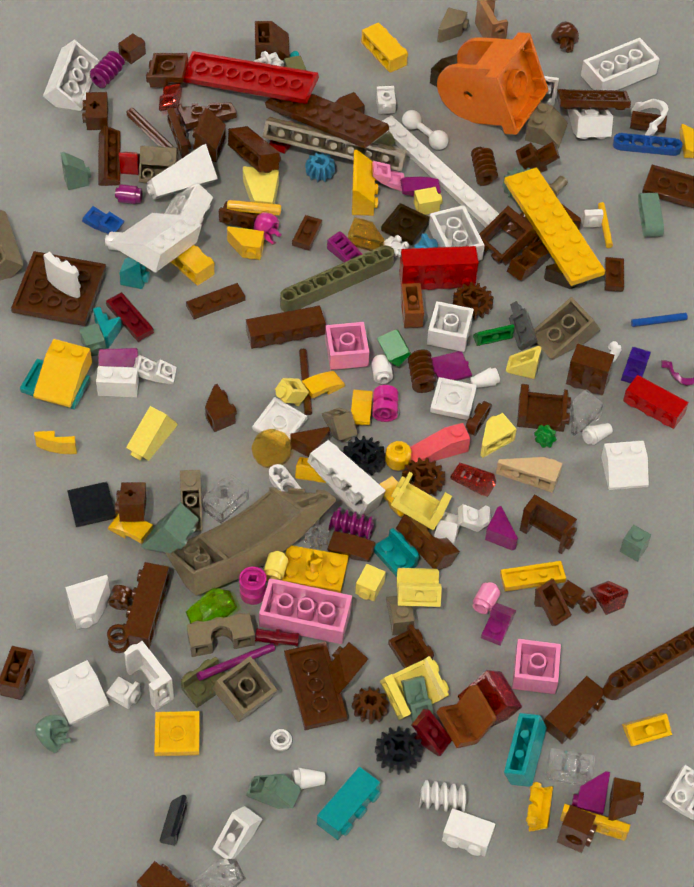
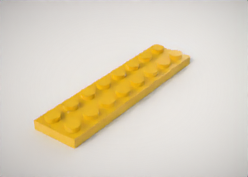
[504,167,605,286]

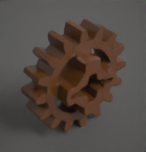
[452,282,494,320]
[402,457,445,496]

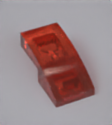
[159,83,182,112]

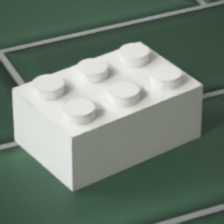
[429,205,484,261]

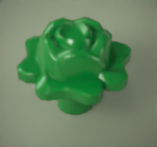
[534,425,557,448]

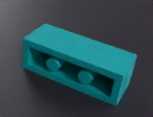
[504,713,547,787]
[317,767,381,840]

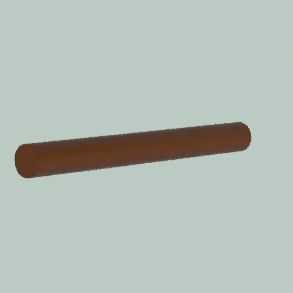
[299,348,312,416]

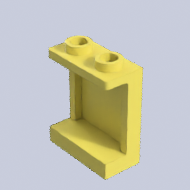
[391,472,452,530]
[396,568,442,607]
[380,656,449,720]

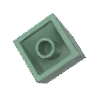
[141,502,199,553]

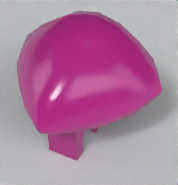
[254,212,282,245]

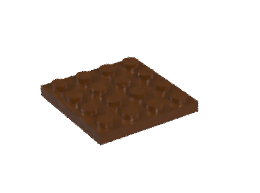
[11,251,106,326]

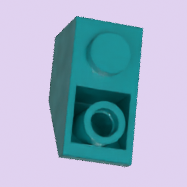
[119,257,150,289]

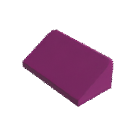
[99,348,138,368]

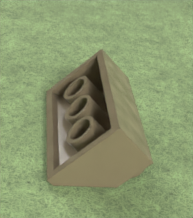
[0,210,24,280]

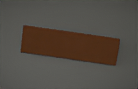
[98,125,120,186]

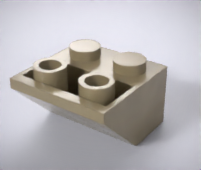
[139,145,179,183]

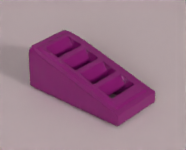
[327,231,362,262]

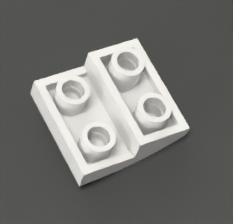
[43,252,81,298]
[662,765,694,820]

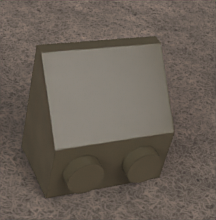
[525,103,568,149]

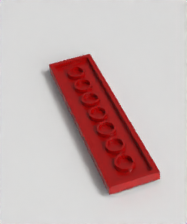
[183,51,319,104]

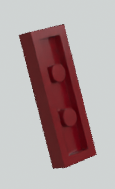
[106,292,154,342]

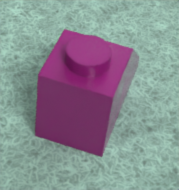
[571,771,610,816]

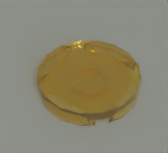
[251,429,292,468]

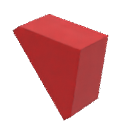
[119,151,140,175]

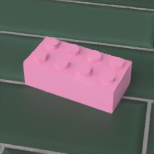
[259,578,352,644]

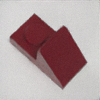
[411,709,452,756]

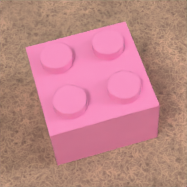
[325,322,369,370]
[512,639,561,694]

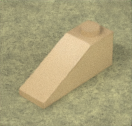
[496,457,562,493]

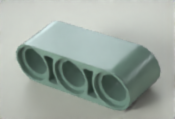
[638,193,664,237]

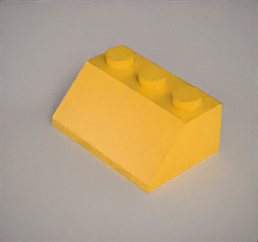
[352,150,378,216]

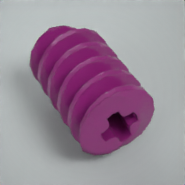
[90,51,125,89]
[328,507,374,540]

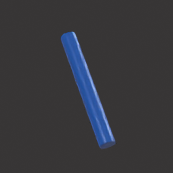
[631,313,688,327]

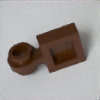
[559,580,597,613]

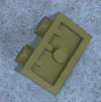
[181,657,226,708]

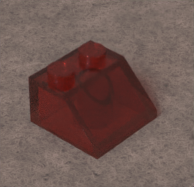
[458,670,522,727]

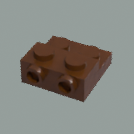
[146,53,188,88]

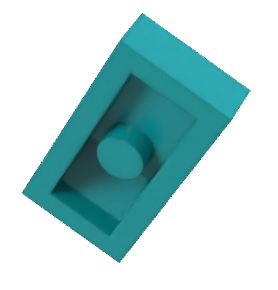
[93,307,122,349]

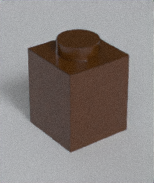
[118,33,146,64]

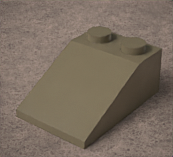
[534,297,600,360]

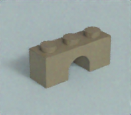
[187,613,255,657]

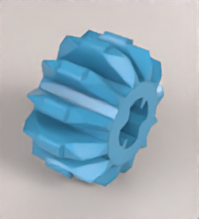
[305,153,336,183]

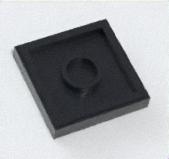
[67,482,116,527]

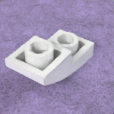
[134,355,177,384]

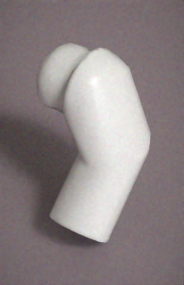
[608,341,622,362]

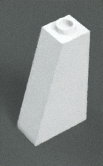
[147,144,218,200]

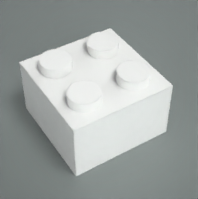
[427,301,474,352]

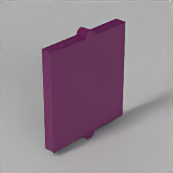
[432,351,472,381]

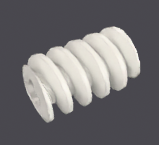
[419,780,466,812]

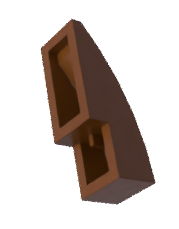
[507,240,552,281]

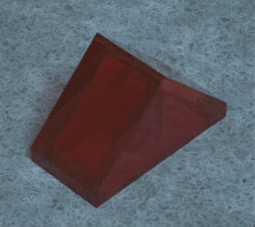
[590,581,628,615]

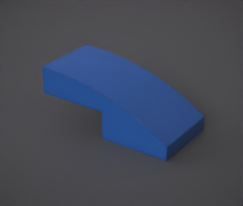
[82,206,125,234]

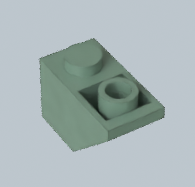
[246,774,301,809]

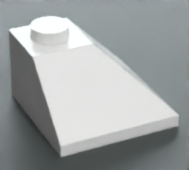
[65,575,111,629]

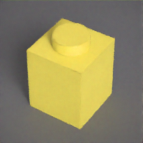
[413,187,442,215]
[355,564,386,601]

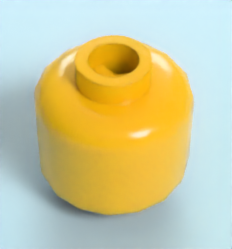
[385,441,412,471]

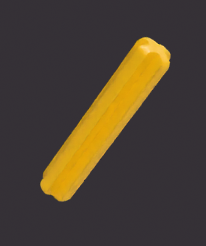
[227,200,281,215]

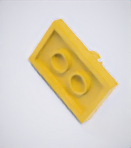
[281,545,349,593]

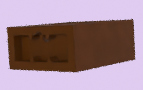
[479,206,537,266]

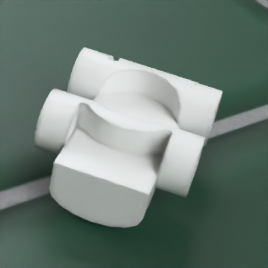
[383,235,409,258]

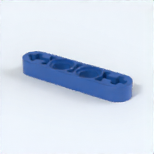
[613,133,683,156]

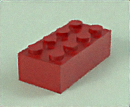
[399,246,479,290]

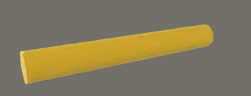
[598,202,613,248]

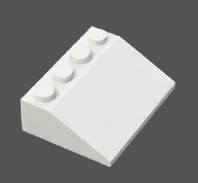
[109,213,202,273]

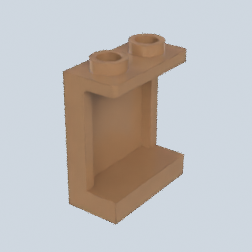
[475,0,508,39]

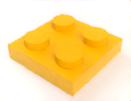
[154,711,200,756]

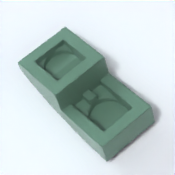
[401,675,434,723]

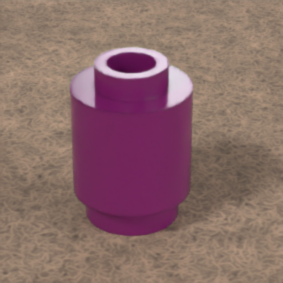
[115,184,143,204]

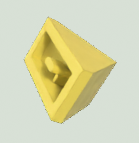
[505,346,541,379]

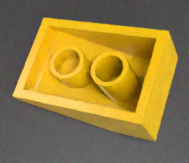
[33,339,92,408]

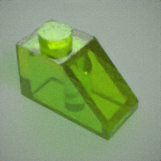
[186,588,237,624]

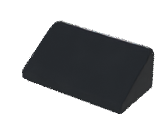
[160,795,188,846]

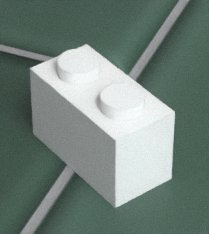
[96,366,139,397]
[442,808,495,856]

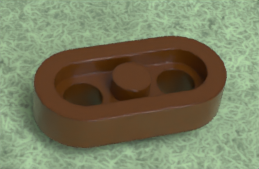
[465,401,492,436]

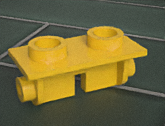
[526,782,553,832]

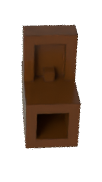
[516,141,560,173]

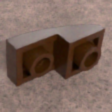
[327,531,376,562]

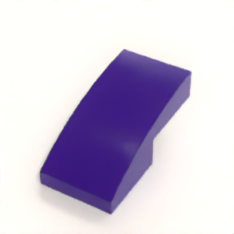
[621,347,651,383]

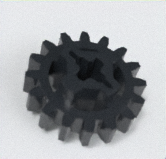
[343,436,386,476]
[375,726,423,775]

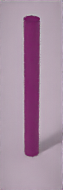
[196,643,275,681]

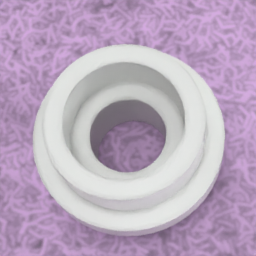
[270,729,292,751]

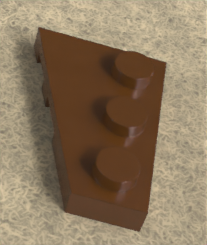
[176,102,237,129]

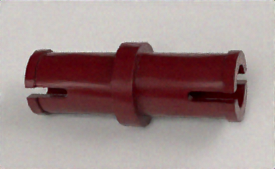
[255,628,299,647]

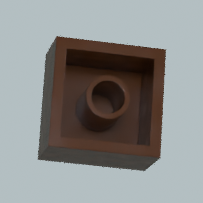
[566,344,615,395]

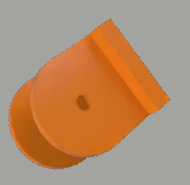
[437,32,548,135]

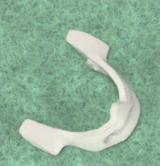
[631,99,668,136]

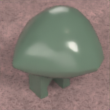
[35,715,71,753]

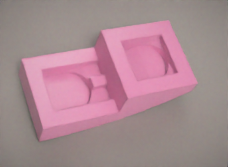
[372,161,404,191]

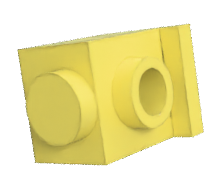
[275,378,309,406]

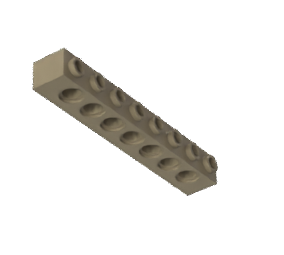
[262,117,407,171]

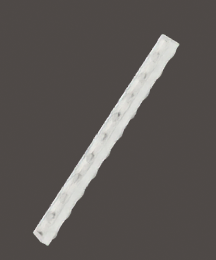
[383,115,499,228]

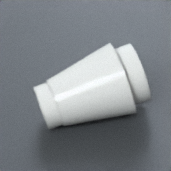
[470,367,500,388]
[582,423,613,445]
[291,767,325,790]

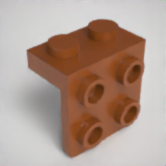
[436,685,496,748]

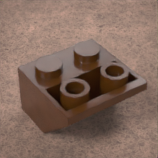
[255,21,290,60]
[192,108,226,162]

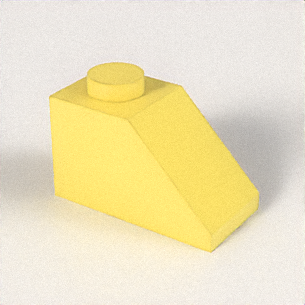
[480,413,517,458]

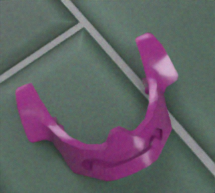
[661,360,694,385]

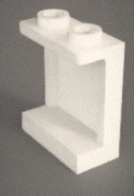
[124,641,174,710]

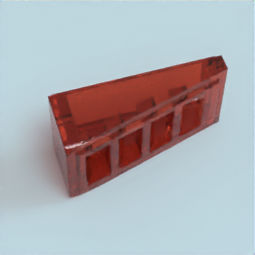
[450,462,496,497]

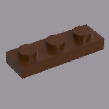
[167,107,191,158]
[186,283,246,320]

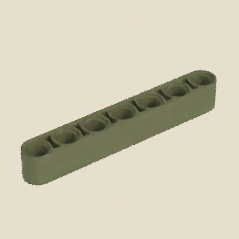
[280,245,394,312]

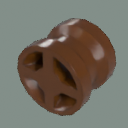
[108,585,132,610]

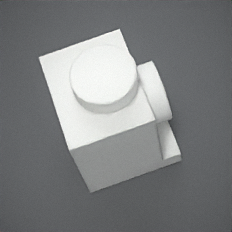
[376,86,396,114]

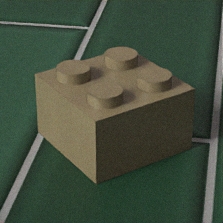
[212,656,277,722]

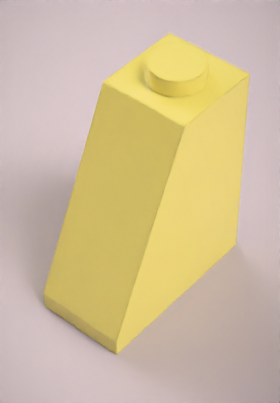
[243,166,279,204]
[126,406,178,461]

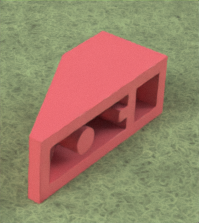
[410,423,470,462]

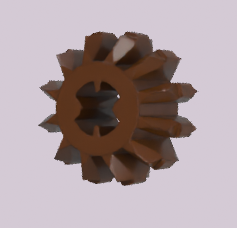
[352,686,389,724]

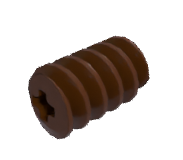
[471,147,498,186]
[408,349,436,393]

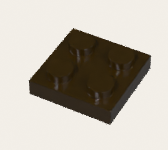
[381,203,430,246]

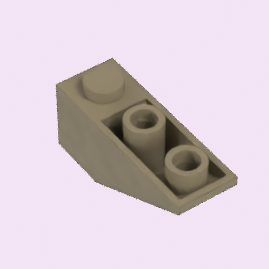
[180,470,203,531]

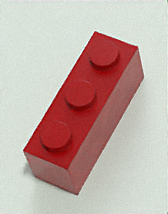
[623,375,689,429]

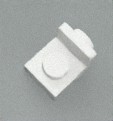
[458,504,491,532]
[106,677,141,709]

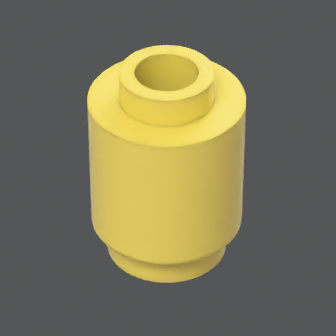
[263,551,288,582]

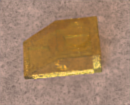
[348,217,384,251]

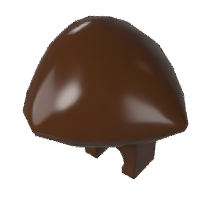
[551,21,579,53]

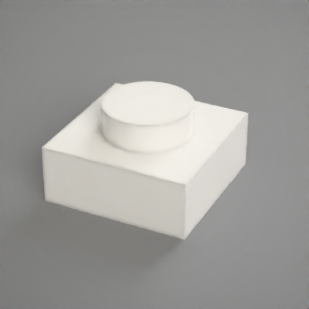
[582,209,604,228]

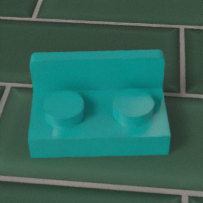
[373,528,419,577]

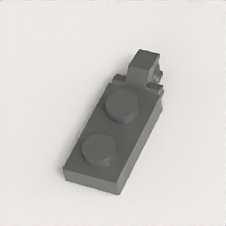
[509,301,538,351]

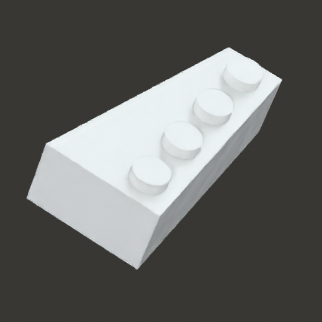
[307,440,386,518]

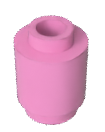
[473,582,501,614]

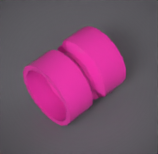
[372,385,398,422]
[239,567,266,605]

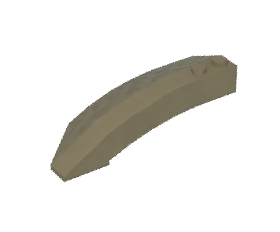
[165,487,336,595]

